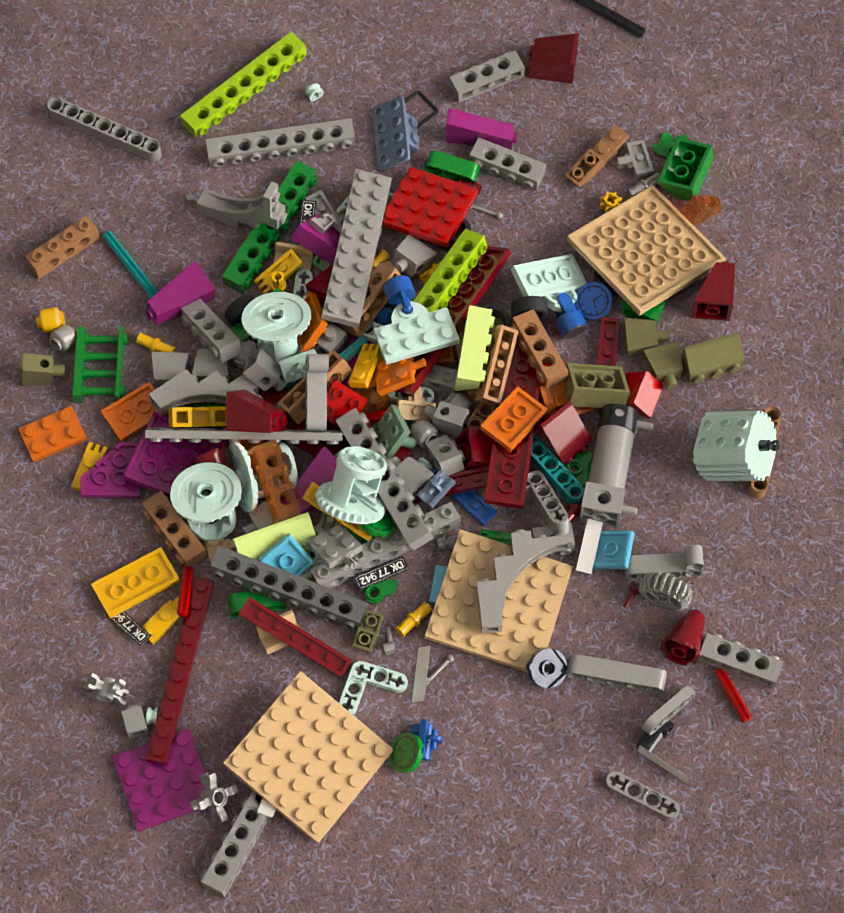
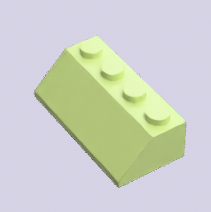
[454,305,495,391]
[233,512,316,574]

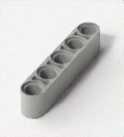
[566,654,667,694]

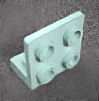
[278,349,317,384]

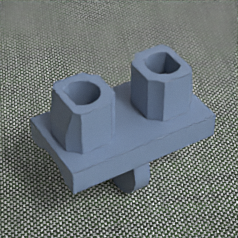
[417,469,456,509]

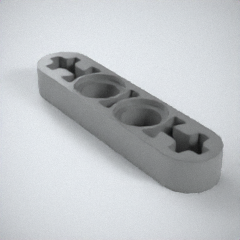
[642,685,696,735]
[606,771,680,820]

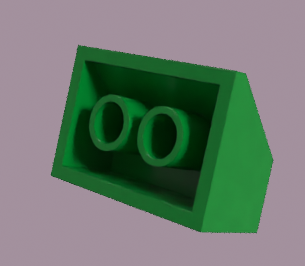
[657,137,714,202]

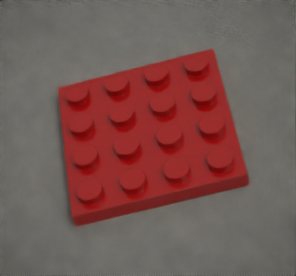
[381,167,478,247]

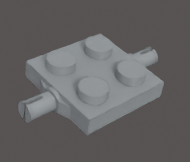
[307,523,363,569]

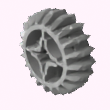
[639,571,693,611]

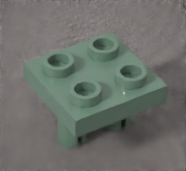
[374,405,416,459]

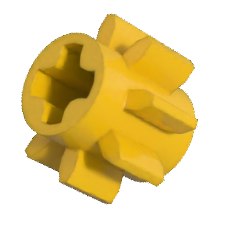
[600,192,622,213]

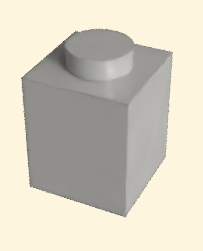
[121,705,149,739]

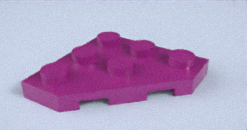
[80,442,140,499]

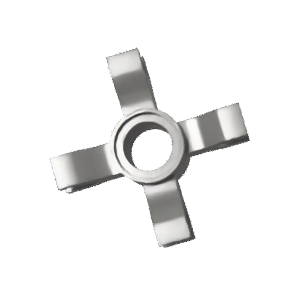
[83,673,129,706]
[189,773,238,822]

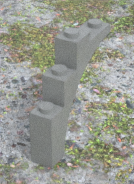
[197,181,287,229]
[149,369,263,416]
[476,529,572,634]

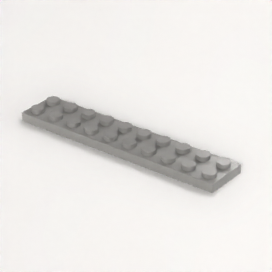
[321,169,392,328]
[145,427,343,444]

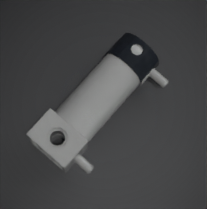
[580,403,654,528]

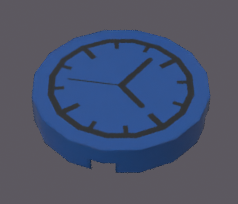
[575,282,613,320]

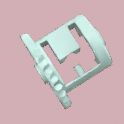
[242,292,311,364]
[228,442,298,512]
[315,447,387,524]
[170,462,242,541]

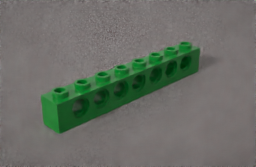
[222,161,318,294]

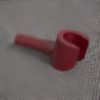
[623,580,640,608]

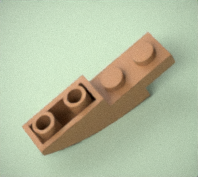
[565,124,629,187]

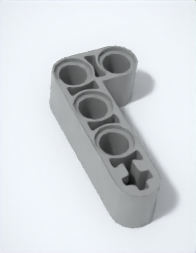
[305,354,329,432]
[524,471,570,535]
[624,545,704,580]

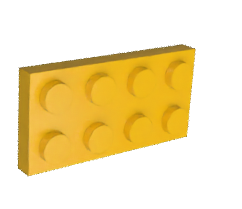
[91,547,180,619]

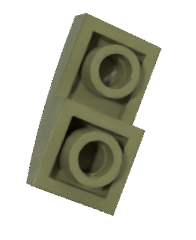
[352,609,385,652]

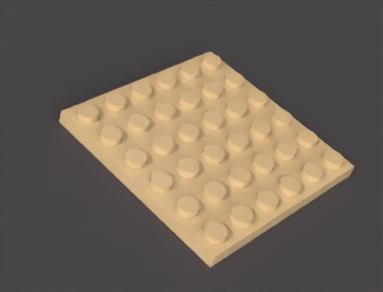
[567,185,726,316]
[424,529,573,673]
[222,671,393,844]

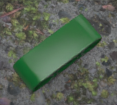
[424,150,480,183]
[227,588,287,618]

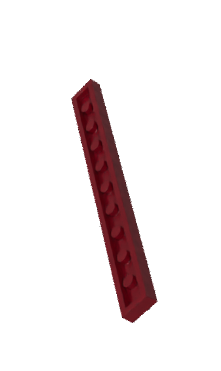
[146,577,214,766]

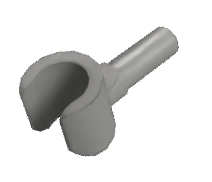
[383,627,395,655]

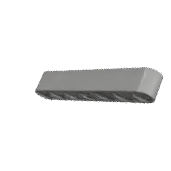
[47,97,162,162]

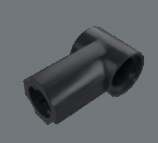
[637,720,675,753]

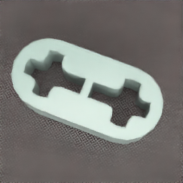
[293,269,313,299]

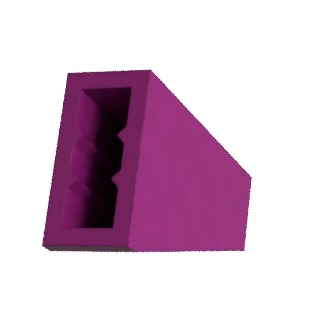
[446,108,517,150]
[291,214,340,265]
[146,261,216,326]
[282,446,337,519]

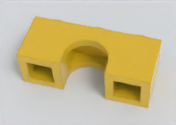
[168,406,226,427]

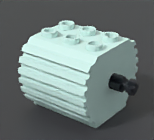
[693,411,780,481]

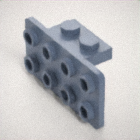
[372,96,420,172]

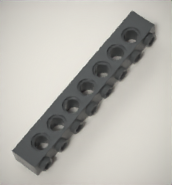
[208,545,368,631]

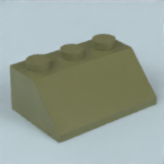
[682,332,745,384]
[565,363,630,408]

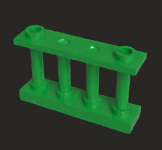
[73,327,128,403]

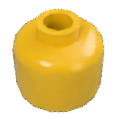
[36,307,65,333]

